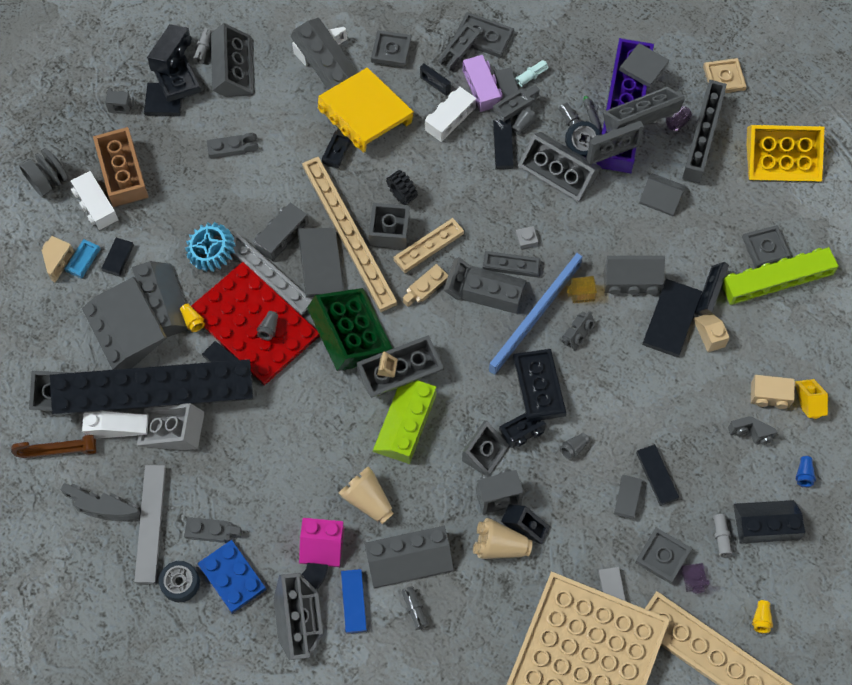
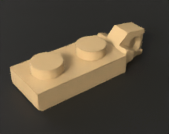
[403,264,448,307]

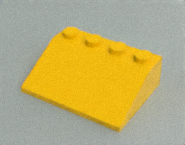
[746,125,825,182]

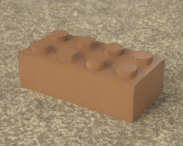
[93,127,149,207]

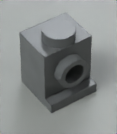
[105,88,134,114]

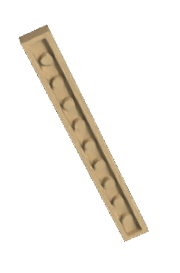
[302,157,397,312]

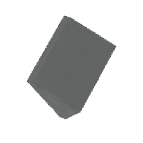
[639,173,686,216]
[29,371,71,411]
[462,420,509,475]

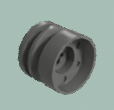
[19,148,68,197]

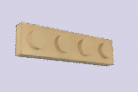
[393,218,464,274]

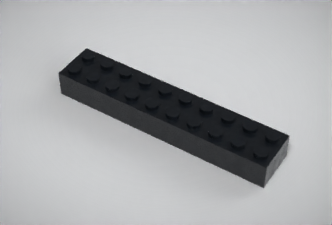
[50,359,253,415]

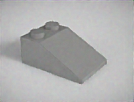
[137,403,205,450]

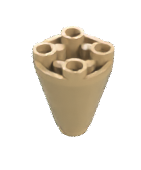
[339,466,394,524]
[473,518,532,559]

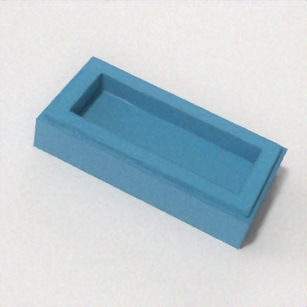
[65,239,101,279]

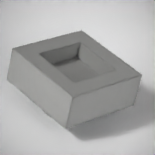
[515,226,538,249]

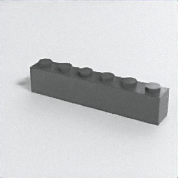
[682,80,727,183]

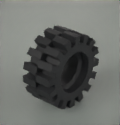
[386,170,418,205]

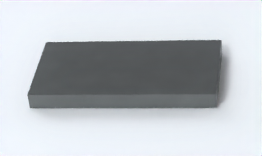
[298,228,344,297]

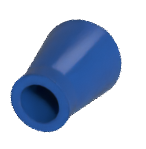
[795,456,816,487]

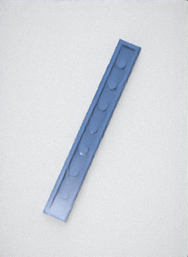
[489,253,582,375]

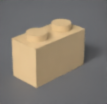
[751,375,795,409]

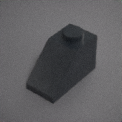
[501,504,550,544]

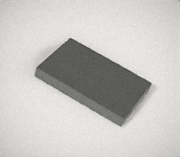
[453,12,514,58]

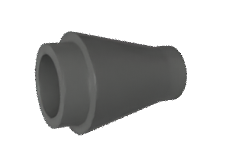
[512,108,537,135]
[257,311,278,340]
[560,433,590,459]

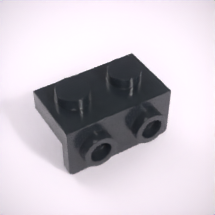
[499,413,546,448]

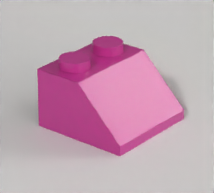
[299,518,345,568]

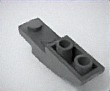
[60,483,141,521]

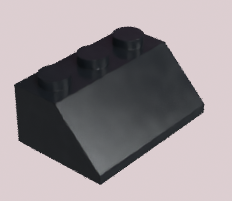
[733,500,806,544]

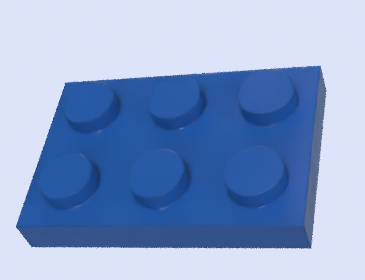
[197,540,266,614]

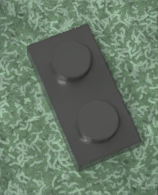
[444,257,472,300]

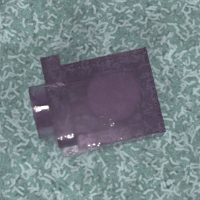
[681,563,710,594]

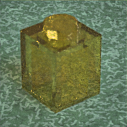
[567,276,597,303]

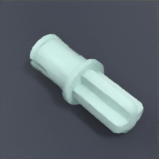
[515,60,548,87]

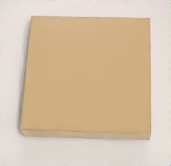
[703,58,747,93]

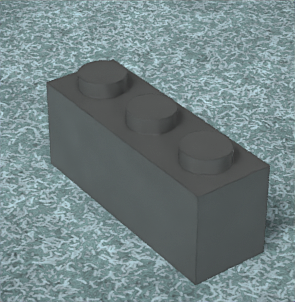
[254,202,309,261]

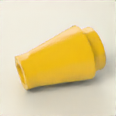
[180,304,205,332]
[752,600,773,633]

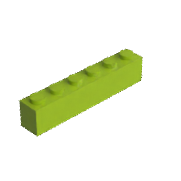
[722,247,838,305]

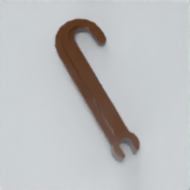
[11,435,96,458]

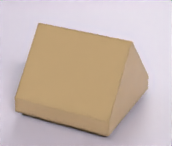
[377,352,398,378]

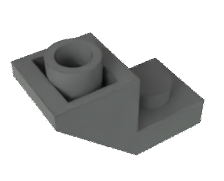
[728,416,777,444]

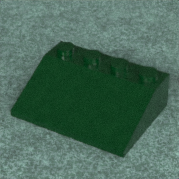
[307,288,393,371]

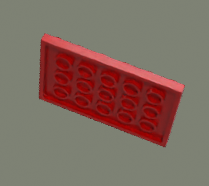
[191,262,320,386]

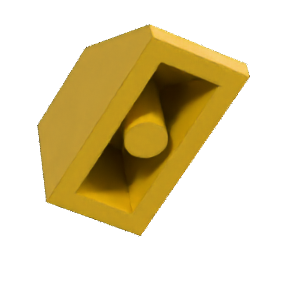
[795,379,828,419]

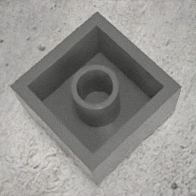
[369,203,410,249]
[476,469,523,515]

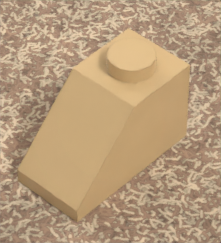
[42,236,75,282]
[693,313,730,352]

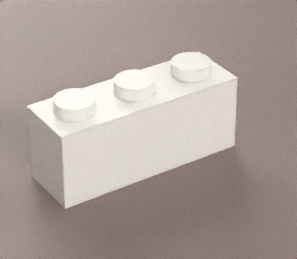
[425,87,476,142]
[71,171,118,230]

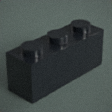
[147,24,192,75]

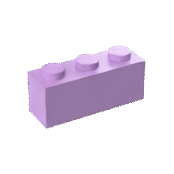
[463,55,503,112]

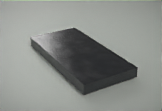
[642,279,702,358]
[513,349,566,422]

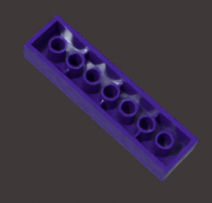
[596,38,654,174]

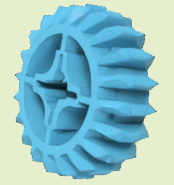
[185,222,236,272]

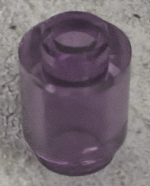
[666,106,692,131]

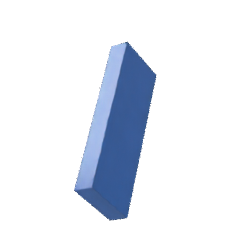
[341,569,367,634]

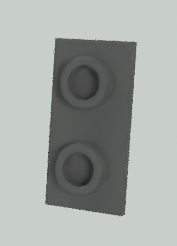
[562,311,595,351]

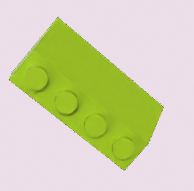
[373,380,436,464]

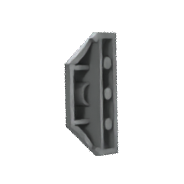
[273,573,323,660]

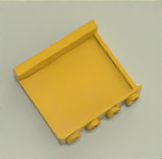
[317,67,414,153]

